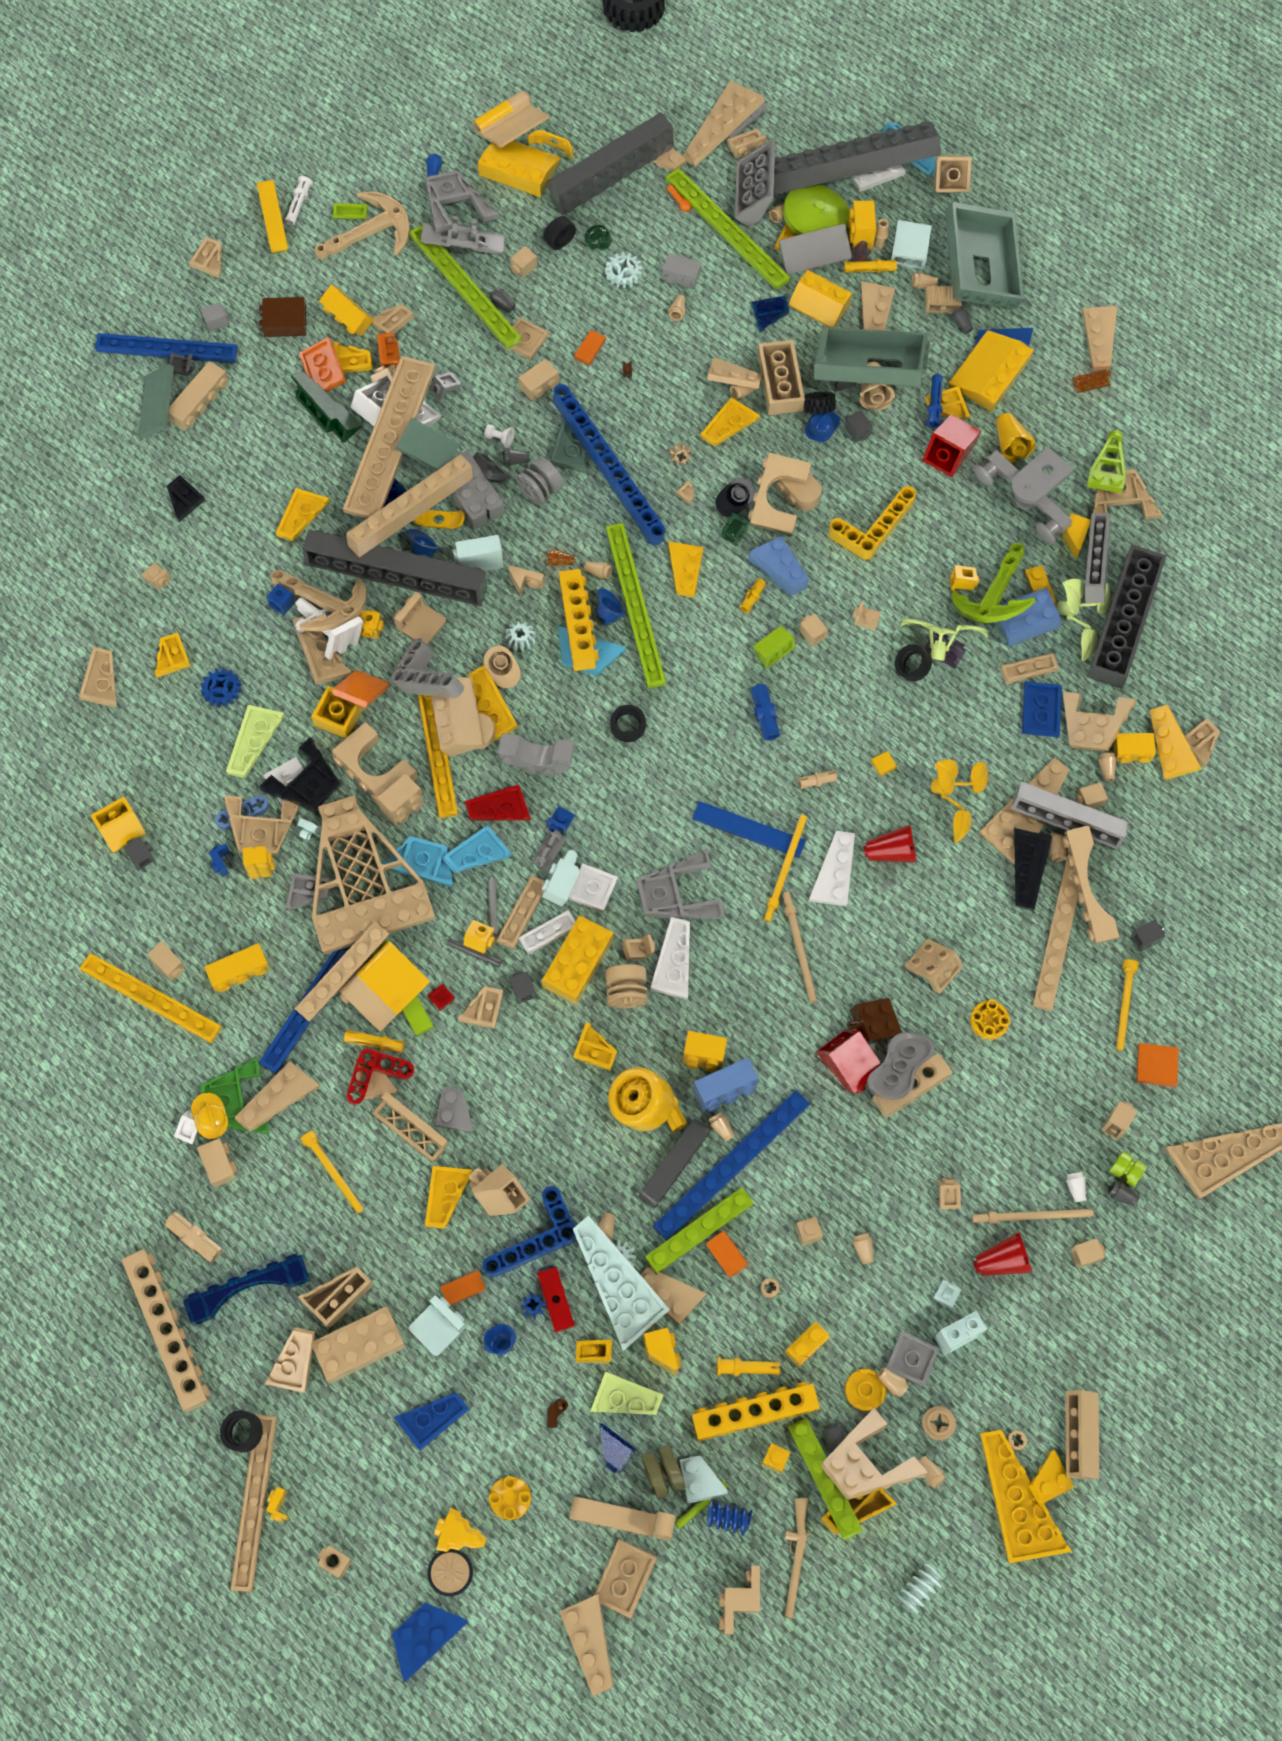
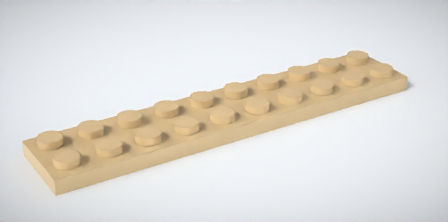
[343,356,436,519]

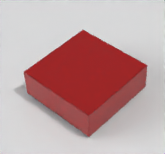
[427,983,455,1011]

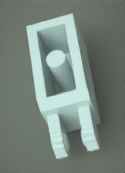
[541,850,580,907]

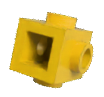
[359,610,384,639]

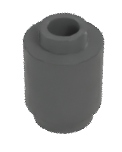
[822,1422,846,1454]

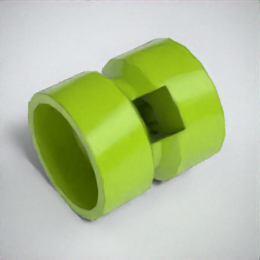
[1109,1150,1148,1188]

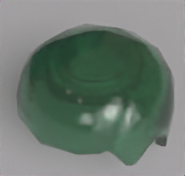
[584,224,612,251]

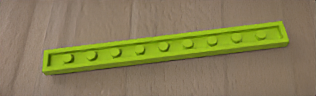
[665,168,790,290]
[409,224,522,350]
[606,523,666,689]

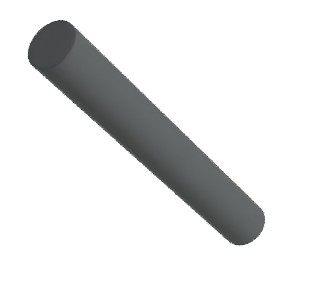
[447,938,502,968]

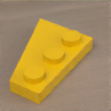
[700,397,760,447]
[276,488,330,542]
[668,541,704,597]
[425,1166,473,1229]

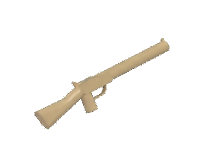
[784,1498,810,1619]

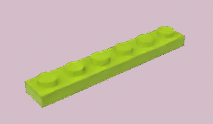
[645,1187,754,1275]
[788,1418,863,1541]

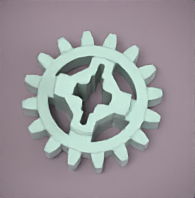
[605,252,642,288]

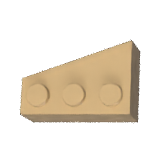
[298,1267,374,1329]

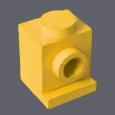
[950,565,979,591]

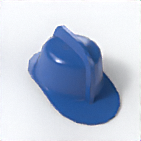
[805,411,840,442]
[406,529,440,558]
[595,588,625,625]

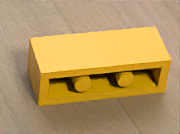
[319,284,374,336]
[204,943,270,992]

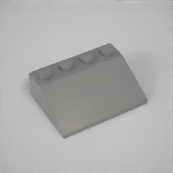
[735,139,775,227]

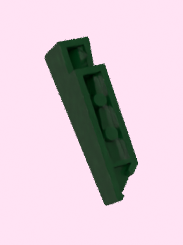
[291,372,362,443]

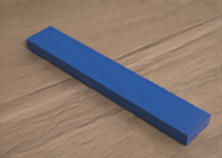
[692,801,806,858]

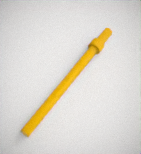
[763,815,807,923]

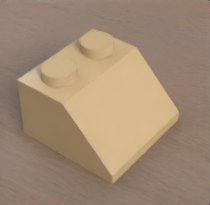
[933,154,972,192]

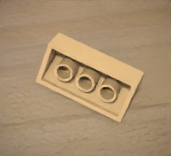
[431,677,484,757]

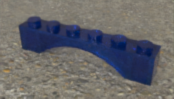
[183,1254,311,1326]

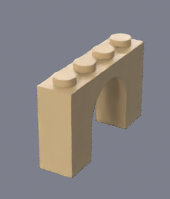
[748,452,812,536]
[332,722,418,805]

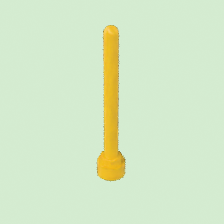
[1116,959,1139,1051]
[300,1130,363,1213]

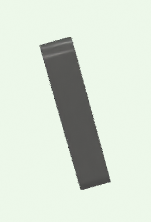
[638,1118,711,1209]

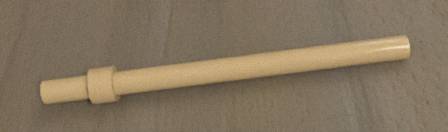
[782,892,817,1003]
[972,1209,1093,1224]

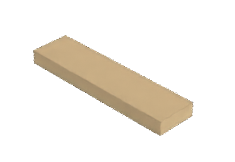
[496,875,545,950]

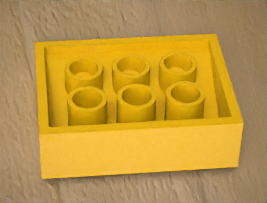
[478,141,561,197]
[948,330,1034,412]

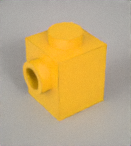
[463,920,495,954]

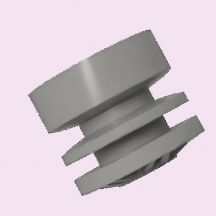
[516,456,564,506]

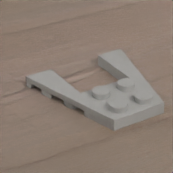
[425,170,499,233]
[636,849,725,919]

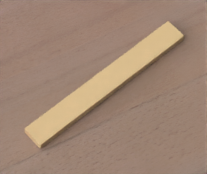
[230,1415,277,1592]

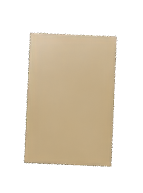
[594,1539,657,1619]

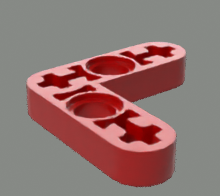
[346,1048,414,1105]

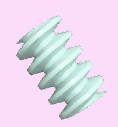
[898,1563,944,1614]

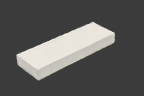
[519,910,576,955]

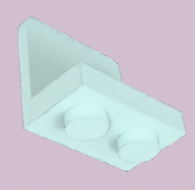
[409,1295,466,1356]

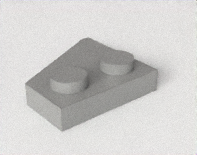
[435,1087,474,1133]

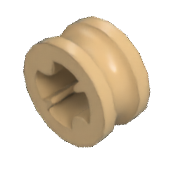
[761,1278,779,1298]
[1007,1430,1027,1451]

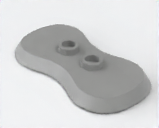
[867,1032,934,1100]

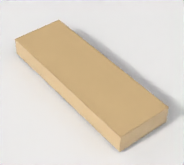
[1000,653,1059,684]

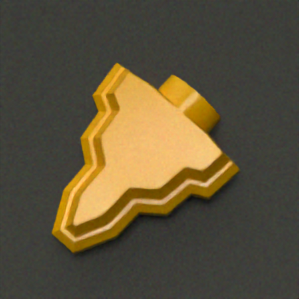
[434,1507,487,1552]

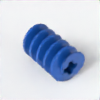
[707,1499,753,1536]

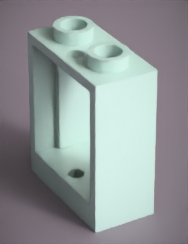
[934,1311,987,1356]

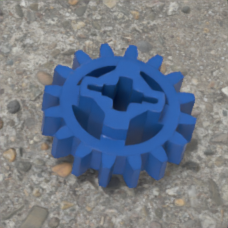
[200,668,242,708]

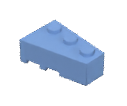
[749,536,809,596]

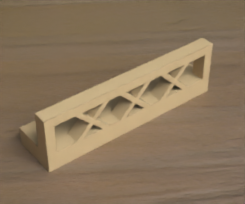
[372,1092,449,1163]

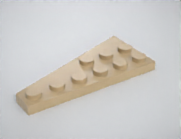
[683,80,765,167]
[979,757,1069,865]
[1164,1123,1282,1200]

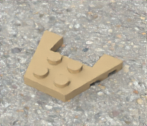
[1093,470,1162,520]
[1063,692,1136,752]
[224,795,299,856]

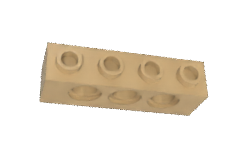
[872,1053,953,1119]

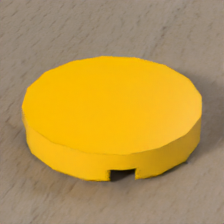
[845,1369,886,1411]

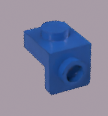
[209,844,231,877]

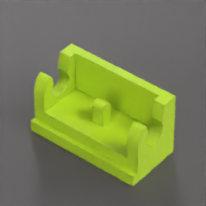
[753,626,795,669]

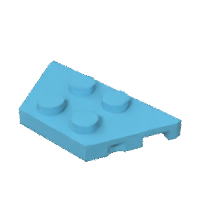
[558,626,626,676]
[382,836,453,888]

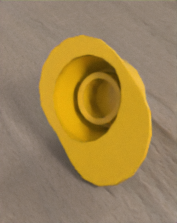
[191,1093,228,1139]

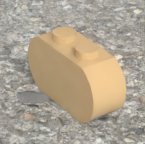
[775,473,822,511]

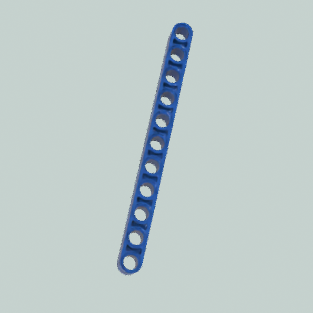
[553,384,665,545]

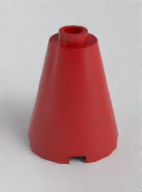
[863,825,917,863]
[973,1232,1032,1276]

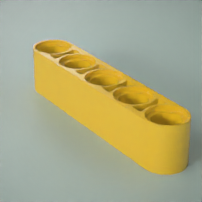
[256,179,288,253]

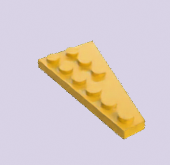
[980,1430,1072,1564]

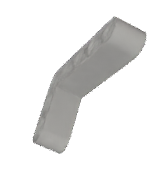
[391,638,464,698]

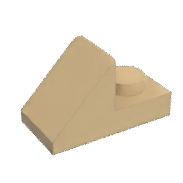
[508,565,545,596]

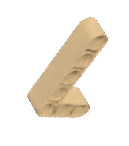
[569,1497,676,1541]

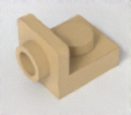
[142,563,171,590]
[853,602,881,630]
[937,1177,961,1209]

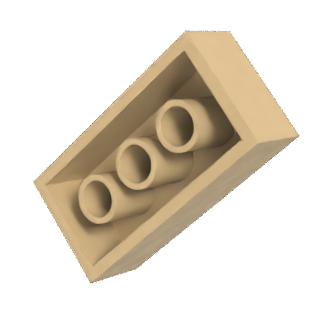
[757,340,805,416]
[313,1306,406,1384]

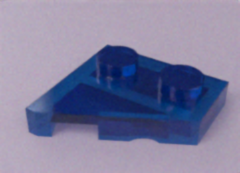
[751,296,789,333]

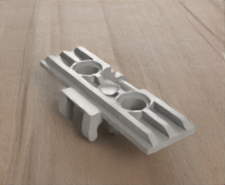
[421,216,505,254]

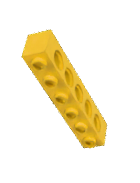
[559,569,599,671]
[691,1382,820,1442]

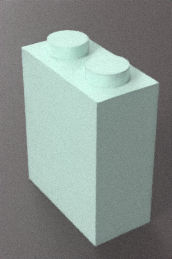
[891,220,932,269]
[453,535,504,571]

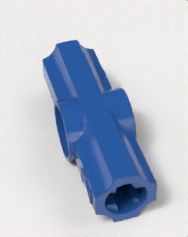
[751,684,780,741]

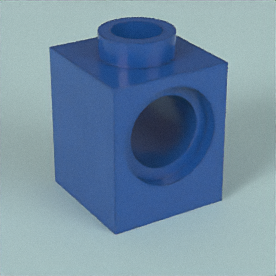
[266,584,295,616]

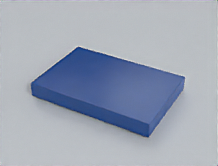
[1021,681,1062,738]

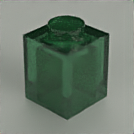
[721,513,749,545]

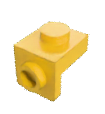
[266,1487,289,1523]

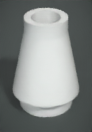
[1066,1172,1086,1203]

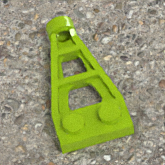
[1087,430,1126,493]

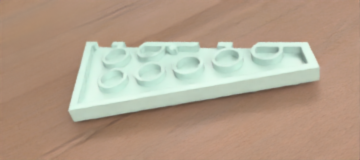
[573,1215,670,1351]

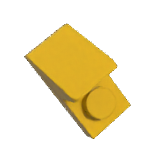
[575,1339,612,1365]

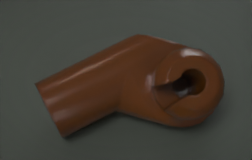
[547,1399,568,1428]

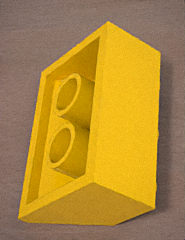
[788,269,852,327]

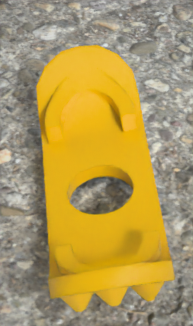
[527,130,574,159]
[413,510,465,529]

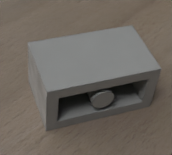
[662,253,702,289]

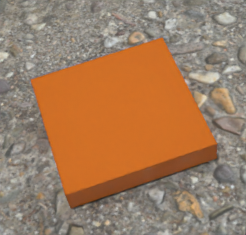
[1136,1043,1179,1087]

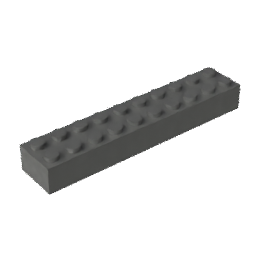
[774,121,941,194]
[302,530,487,607]

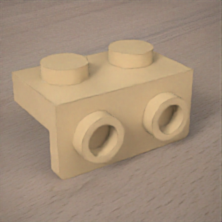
[727,128,767,159]

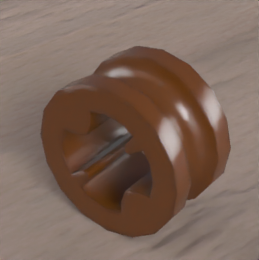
[623,361,632,377]

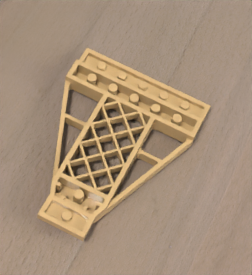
[312,795,435,955]

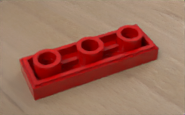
[537,1267,575,1333]

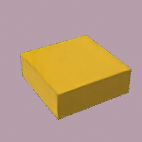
[871,751,897,777]

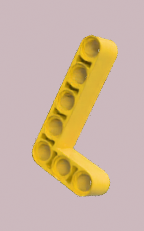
[828,486,916,560]

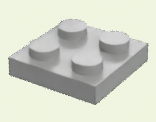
[886,1331,940,1388]

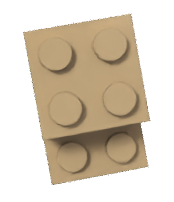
[719,1566,760,1635]

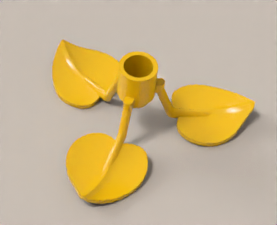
[931,759,989,843]

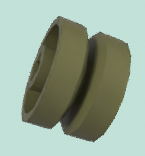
[641,1444,686,1500]

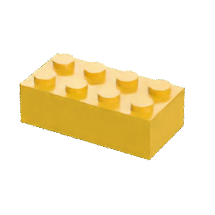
[542,915,614,1005]

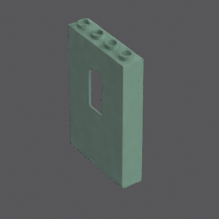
[945,202,1024,309]
[814,327,930,387]

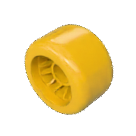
[608,1067,674,1132]

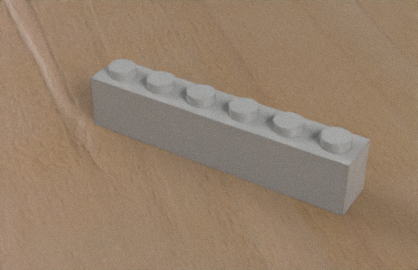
[1085,513,1111,603]
[1011,781,1128,850]

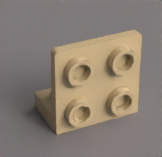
[905,939,963,994]

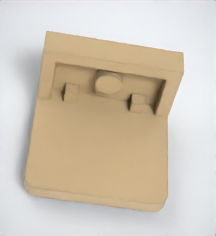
[394,591,446,645]

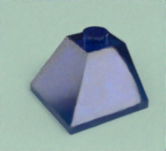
[599,1423,636,1474]

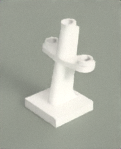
[295,597,363,660]

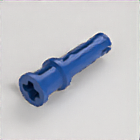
[926,374,943,428]

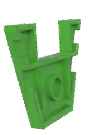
[200,1058,269,1134]

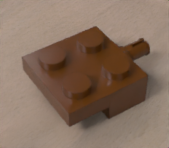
[847,998,902,1045]

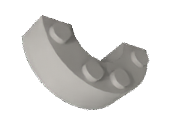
[497,733,576,776]

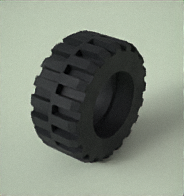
[603,0,665,32]

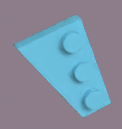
[443,825,511,873]

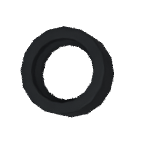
[543,216,576,250]
[894,644,932,681]
[610,705,646,742]
[220,1410,263,1453]

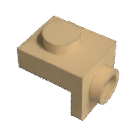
[370,364,397,382]
[622,934,655,961]

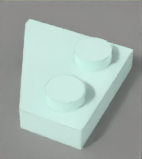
[680,1456,728,1504]

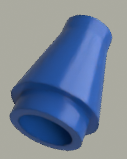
[426,154,443,177]

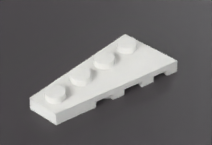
[809,831,855,906]
[650,917,690,1000]

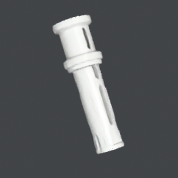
[284,176,313,226]

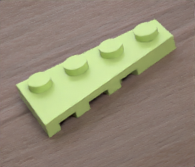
[226,705,285,778]

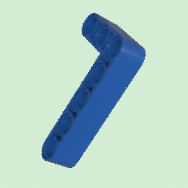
[482,1186,576,1278]

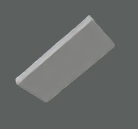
[778,224,852,275]

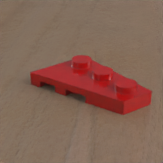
[465,785,531,821]

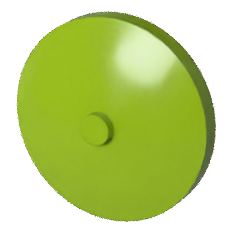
[783,184,850,235]

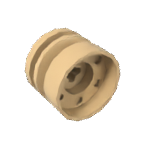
[606,964,648,1009]

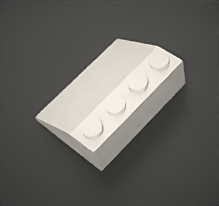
[351,376,442,427]

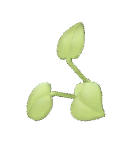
[1057,579,1111,661]
[901,619,988,661]

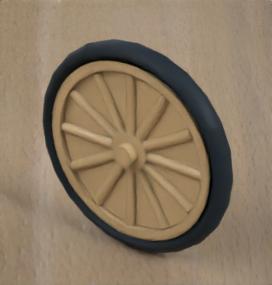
[428,1549,473,1597]

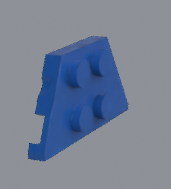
[392,1603,468,1682]

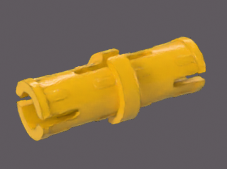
[739,578,767,613]

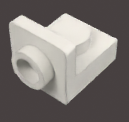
[174,1110,198,1144]

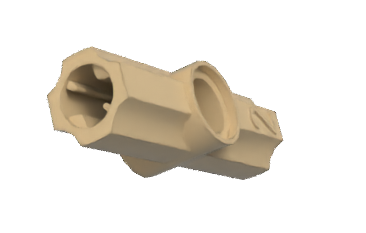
[165,1212,223,1263]

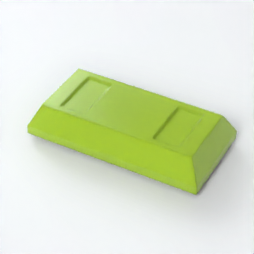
[332,203,368,220]

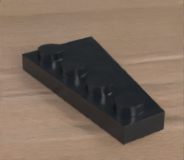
[1014,828,1052,911]

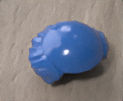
[484,1323,517,1355]

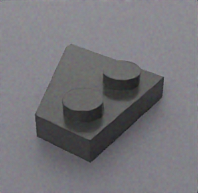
[473,452,509,482]

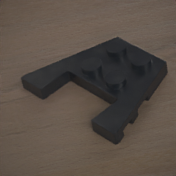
[260,737,340,811]

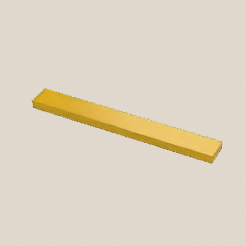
[418,694,458,819]
[79,953,222,1044]

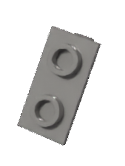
[531,830,566,871]

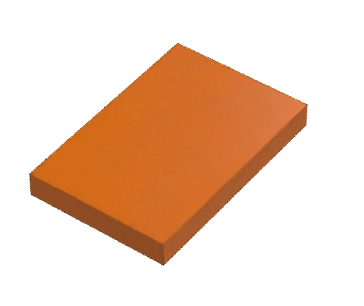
[299,337,347,392]
[332,670,390,708]

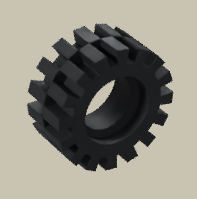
[804,391,836,414]

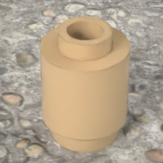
[1048,833,1068,862]

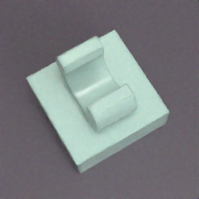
[297,818,322,840]
[933,1280,961,1308]

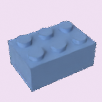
[998,587,1061,646]
[693,1057,759,1113]

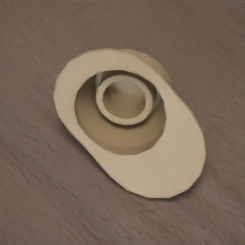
[484,645,521,688]

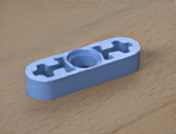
[215,795,269,830]

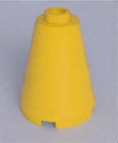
[996,413,1036,463]

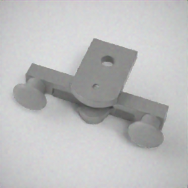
[974,447,1073,544]

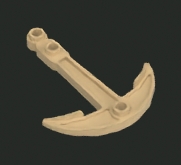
[314,192,410,259]
[271,570,367,631]

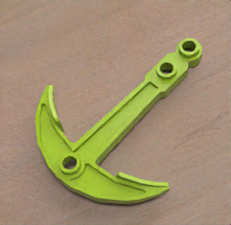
[952,543,1036,623]

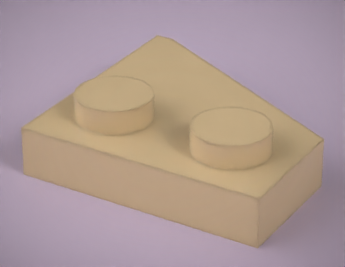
[189,237,222,279]
[1185,718,1220,768]

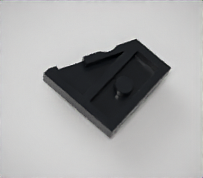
[167,475,205,522]

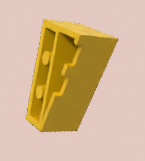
[820,1488,897,1536]

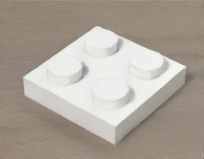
[568,863,618,913]

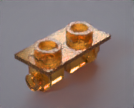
[1072,369,1111,393]

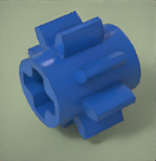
[520,1293,546,1320]

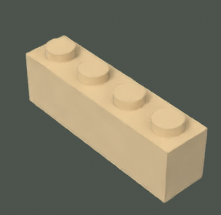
[168,361,229,431]
[1066,1390,1099,1480]

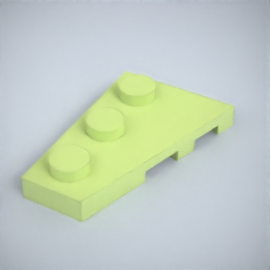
[590,1372,664,1415]

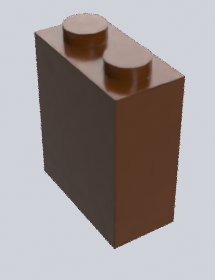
[259,297,306,337]

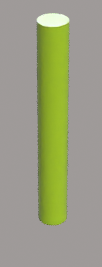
[675,1480,728,1529]

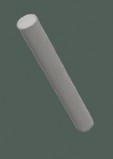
[488,879,498,936]

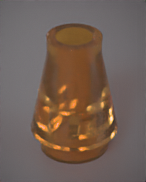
[547,549,574,567]

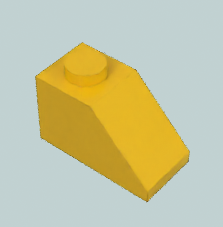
[1062,513,1091,558]

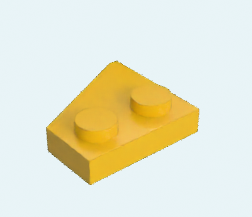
[333,342,373,373]
[925,386,970,420]
[155,632,191,678]
[573,1022,617,1071]
[1029,1449,1074,1505]

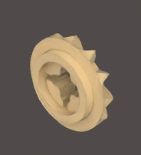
[922,1406,956,1441]

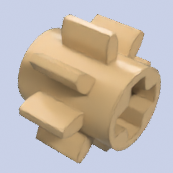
[669,442,691,465]
[469,1167,491,1189]

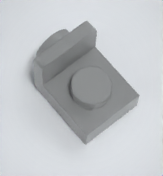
[430,372,461,400]

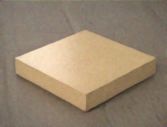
[501,317,549,360]

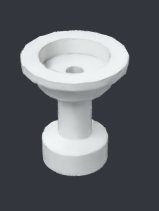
[484,424,515,448]

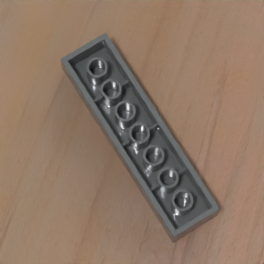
[548,112,674,215]
[1087,544,1167,689]

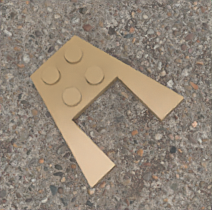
[821,1408,928,1500]

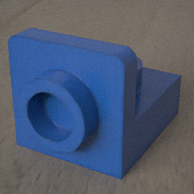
[547,806,575,835]

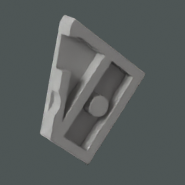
[285,874,331,911]

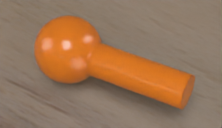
[666,184,692,212]

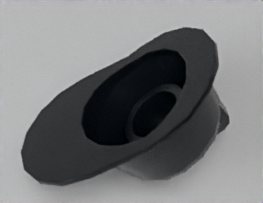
[715,478,755,517]

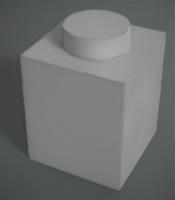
[201,302,230,332]

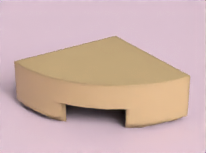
[676,481,694,505]

